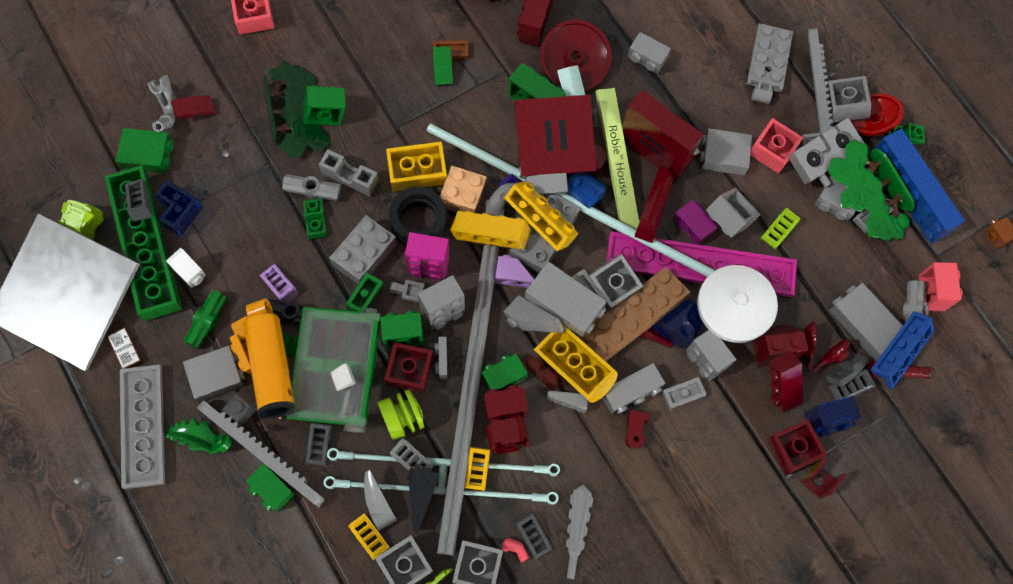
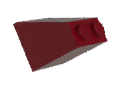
[752,324,809,367]

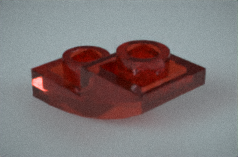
[524,355,559,390]

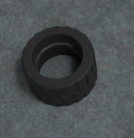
[389,186,447,247]

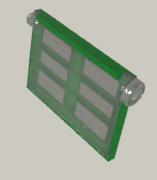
[286,307,382,433]

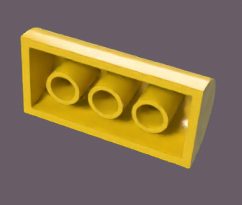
[534,323,618,403]

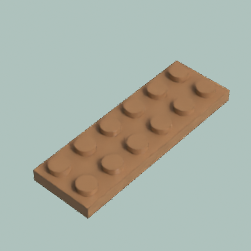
[576,267,691,362]

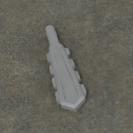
[566,484,593,580]

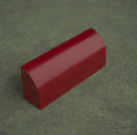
[634,165,673,243]

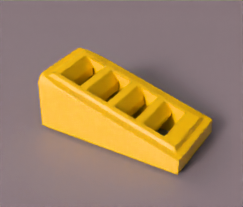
[465,446,490,491]
[348,513,390,560]

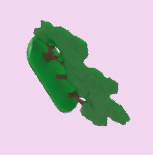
[828,139,915,241]

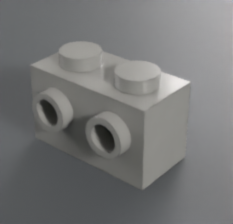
[627,32,671,73]

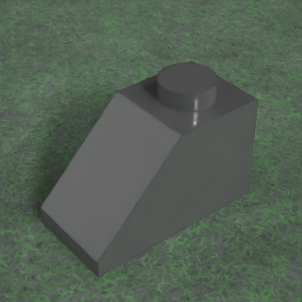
[222,383,257,426]

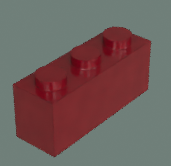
[769,351,803,412]

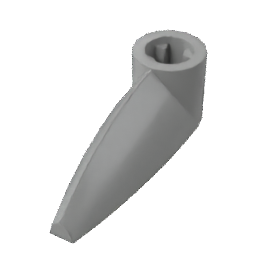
[364,469,397,531]

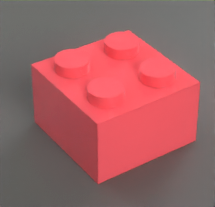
[231,0,275,35]
[750,118,804,174]
[919,262,963,311]

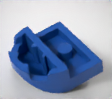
[567,173,606,209]

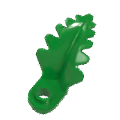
[166,418,233,454]

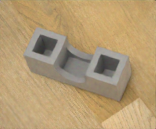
[318,149,379,197]

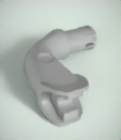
[147,75,176,132]
[483,183,544,216]

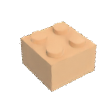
[440,165,487,213]

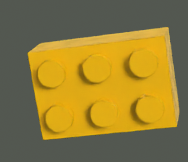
[386,142,447,192]

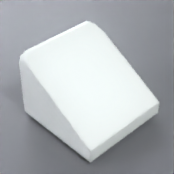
[331,363,356,391]

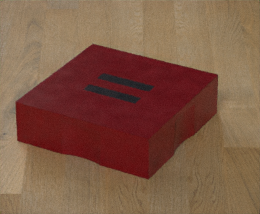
[622,90,704,182]
[513,95,597,178]

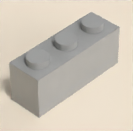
[602,363,665,415]

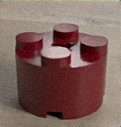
[485,414,530,454]

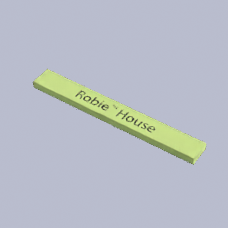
[596,88,639,230]

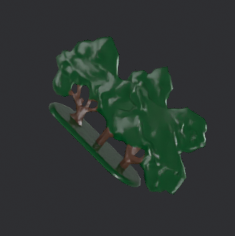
[263,61,330,158]

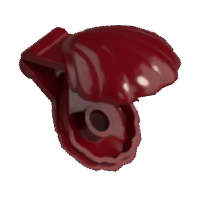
[804,321,850,372]

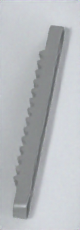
[808,28,834,134]
[196,400,325,508]

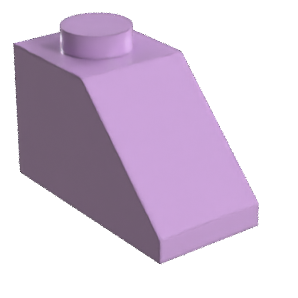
[495,255,534,288]

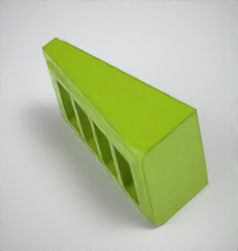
[760,208,800,250]

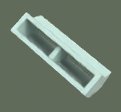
[557,65,585,96]

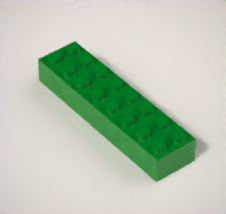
[104,166,183,321]

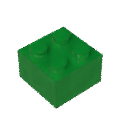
[303,85,346,126]
[380,311,424,350]

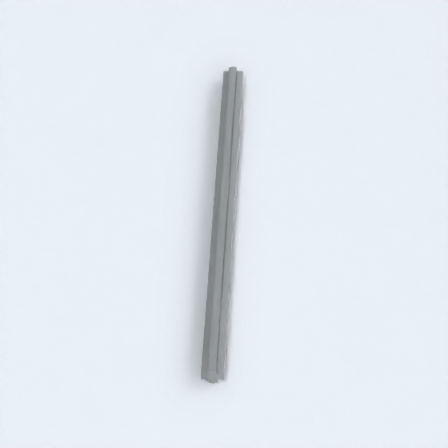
[437,245,499,556]

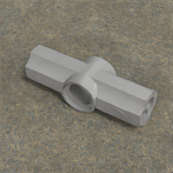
[282,174,341,201]
[903,280,929,321]

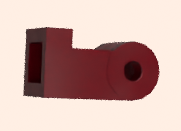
[625,410,650,450]

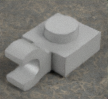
[390,280,424,303]

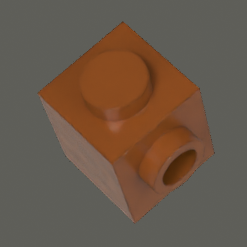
[984,217,1013,250]

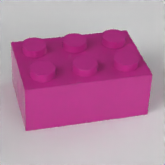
[405,232,450,281]

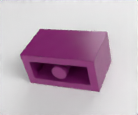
[673,200,717,245]

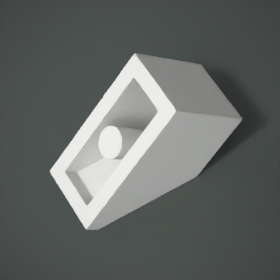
[166,248,206,288]

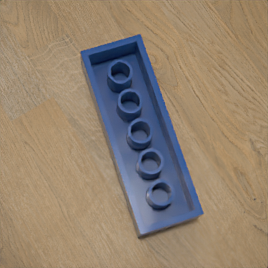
[874,129,965,244]

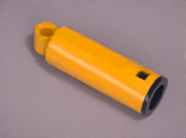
[244,298,295,418]

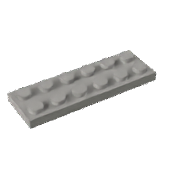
[120,365,165,489]

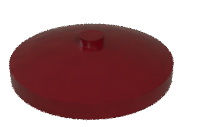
[540,20,612,91]

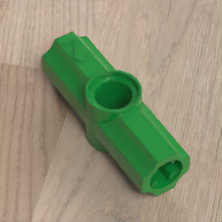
[183,290,228,349]

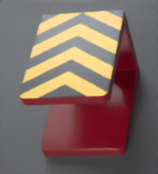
[799,457,847,499]

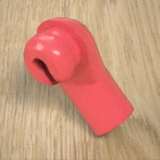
[501,538,529,563]

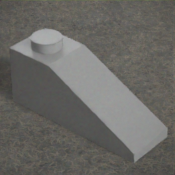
[503,295,565,333]

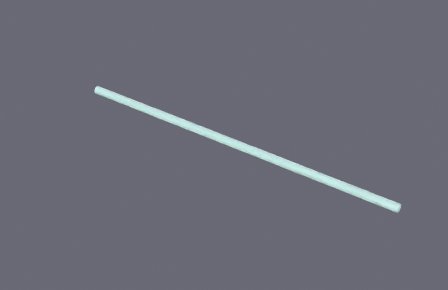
[427,123,715,277]

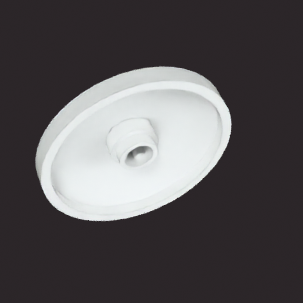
[697,265,778,343]

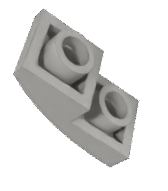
[526,173,568,195]

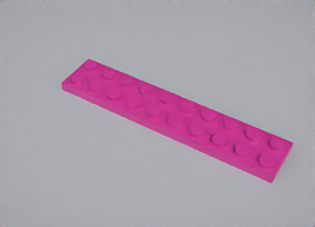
[606,231,797,297]

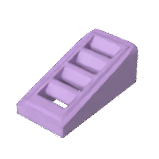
[260,264,299,303]

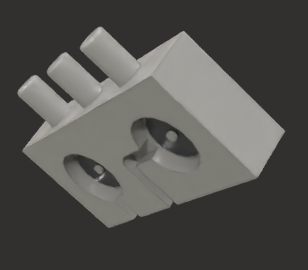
[787,118,864,187]

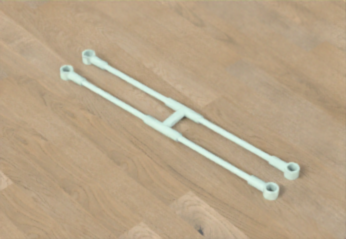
[324,448,560,505]

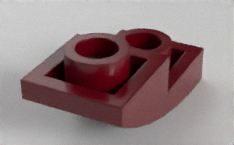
[171,96,215,118]

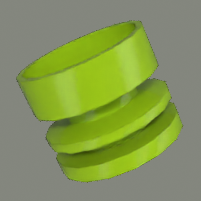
[377,389,425,441]

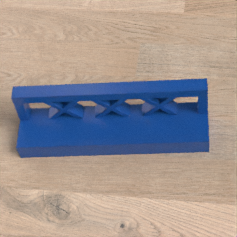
[871,311,934,389]

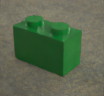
[346,272,383,313]
[482,354,528,391]
[246,463,295,512]

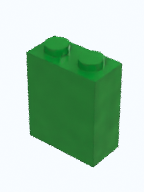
[116,128,174,174]

